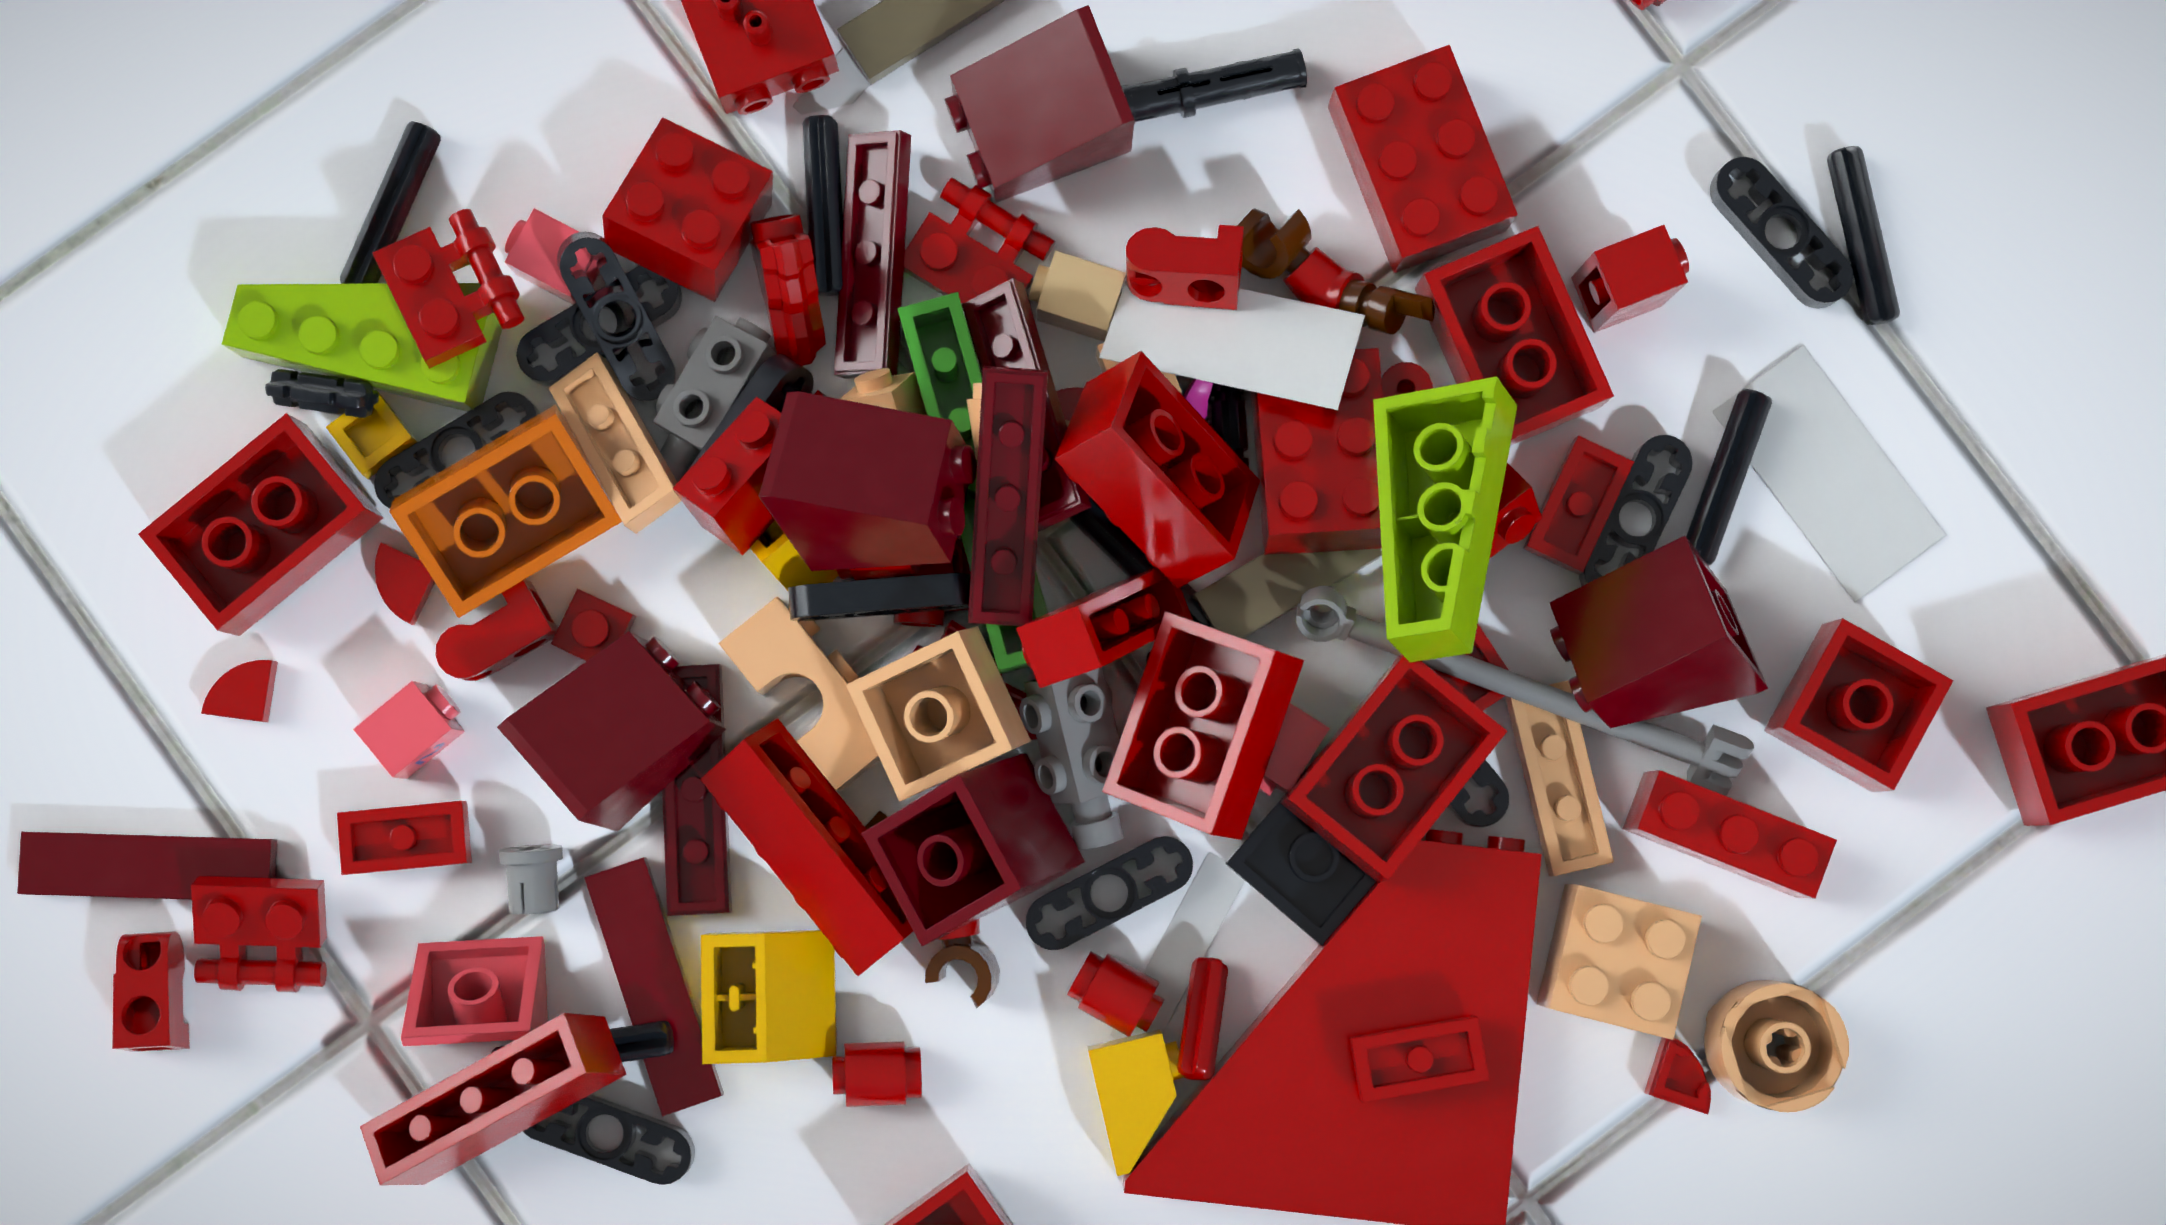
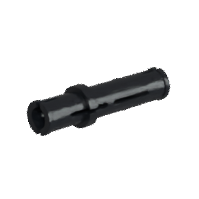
[1121,48,1307,124]

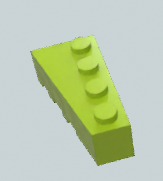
[221,283,502,412]
[1373,376,1517,662]

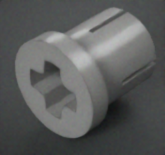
[499,844,563,914]

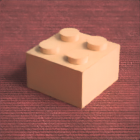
[846,626,1031,802]
[1536,884,1702,1040]

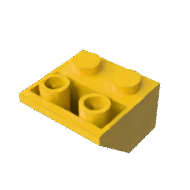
[701,930,837,1064]

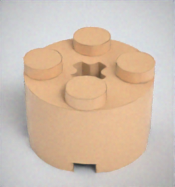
[1704,980,1849,1113]

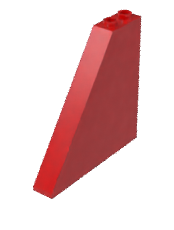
[1122,829,1542,1225]

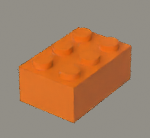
[389,404,622,618]

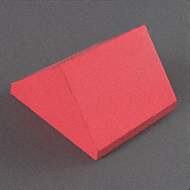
[401,936,548,1046]

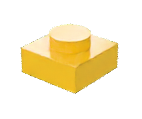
[326,390,417,479]

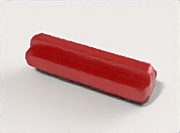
[1177,957,1228,1081]

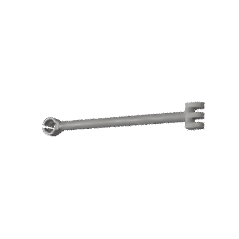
[1296,586,1754,796]

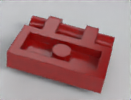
[904,177,1056,305]
[372,209,525,369]
[191,876,327,993]

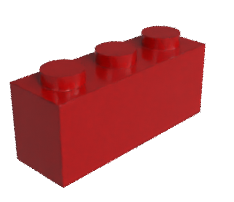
[1016,568,1193,688]
[1622,770,1837,899]

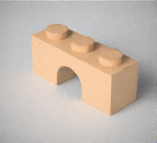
[718,596,880,791]

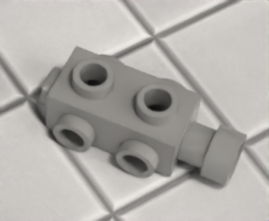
[653,316,777,482]
[1020,667,1124,850]

